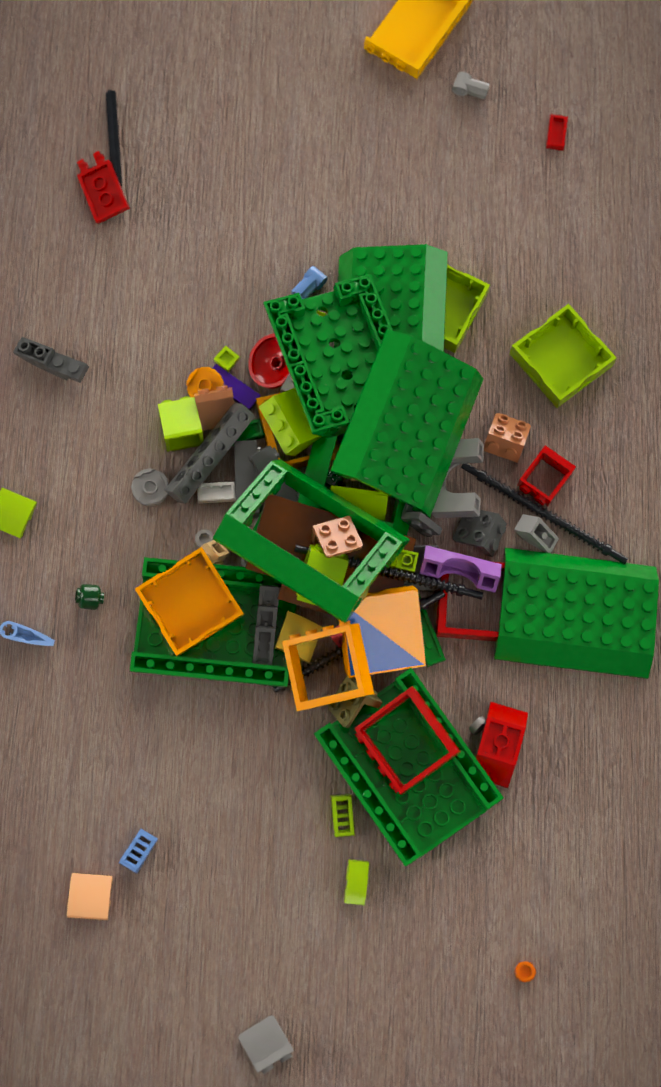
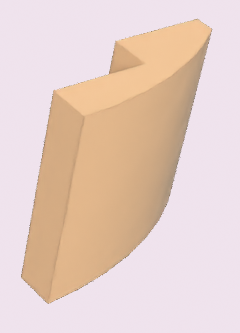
[67,873,113,920]

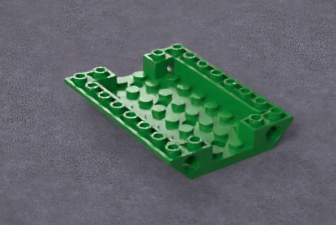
[263,274,393,438]

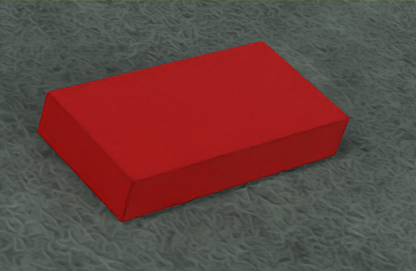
[546,114,568,151]

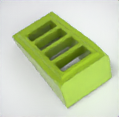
[331,794,355,837]

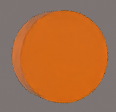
[514,961,536,982]

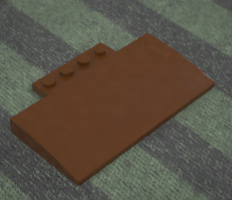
[245,494,416,615]

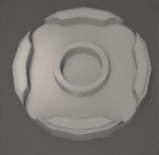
[131,468,169,506]

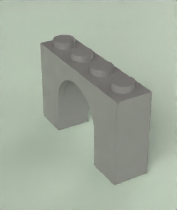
[431,438,484,518]

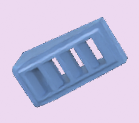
[119,829,158,874]

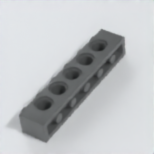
[164,403,255,504]

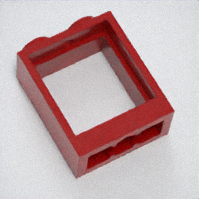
[517,445,576,507]

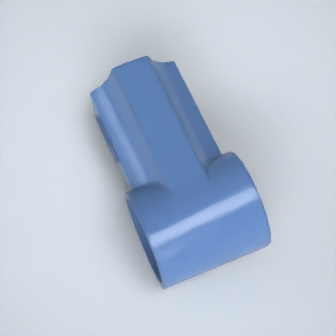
[291,266,328,299]

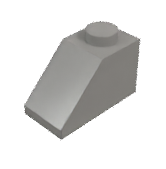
[514,514,559,553]

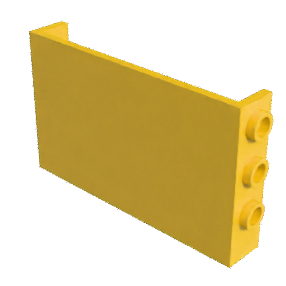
[364,0,473,79]

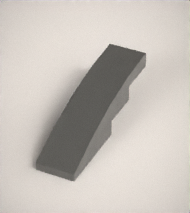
[253,584,280,665]

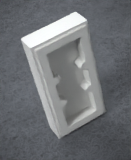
[197,481,236,504]

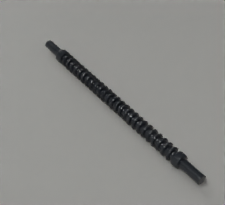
[461,463,628,564]
[294,544,483,600]
[272,591,445,692]

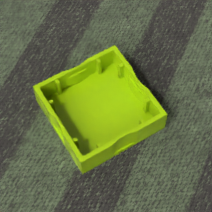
[444,265,490,353]
[509,304,617,408]

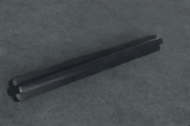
[106,90,122,186]

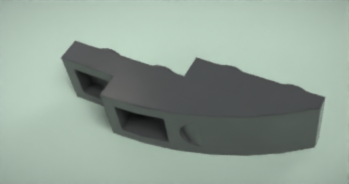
[13,337,89,383]

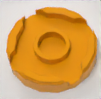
[186,367,224,397]

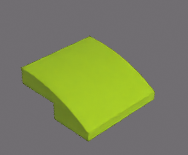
[0,488,37,538]

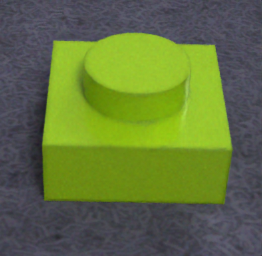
[214,346,240,372]

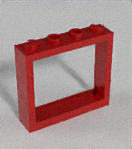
[436,562,505,642]
[354,686,461,794]

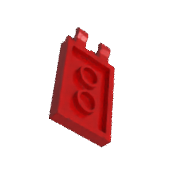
[77,151,130,224]

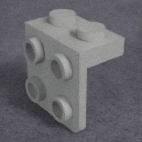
[239,1015,294,1074]

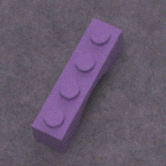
[420,545,502,592]

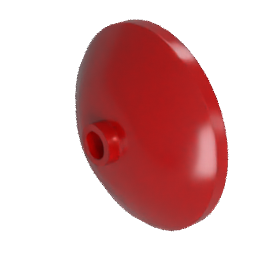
[248,333,289,389]

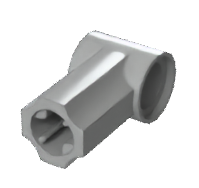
[452,72,490,100]

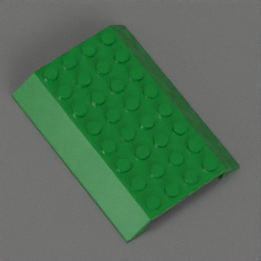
[334,244,448,380]
[330,330,484,518]
[494,548,659,679]
[130,557,296,687]
[314,668,504,867]

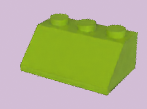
[258,388,323,456]
[331,485,388,521]

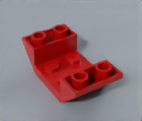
[475,702,528,788]

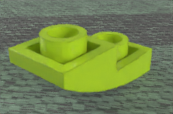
[391,550,419,573]
[344,859,369,905]

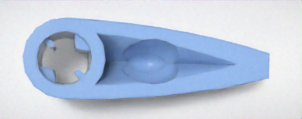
[0,621,55,646]

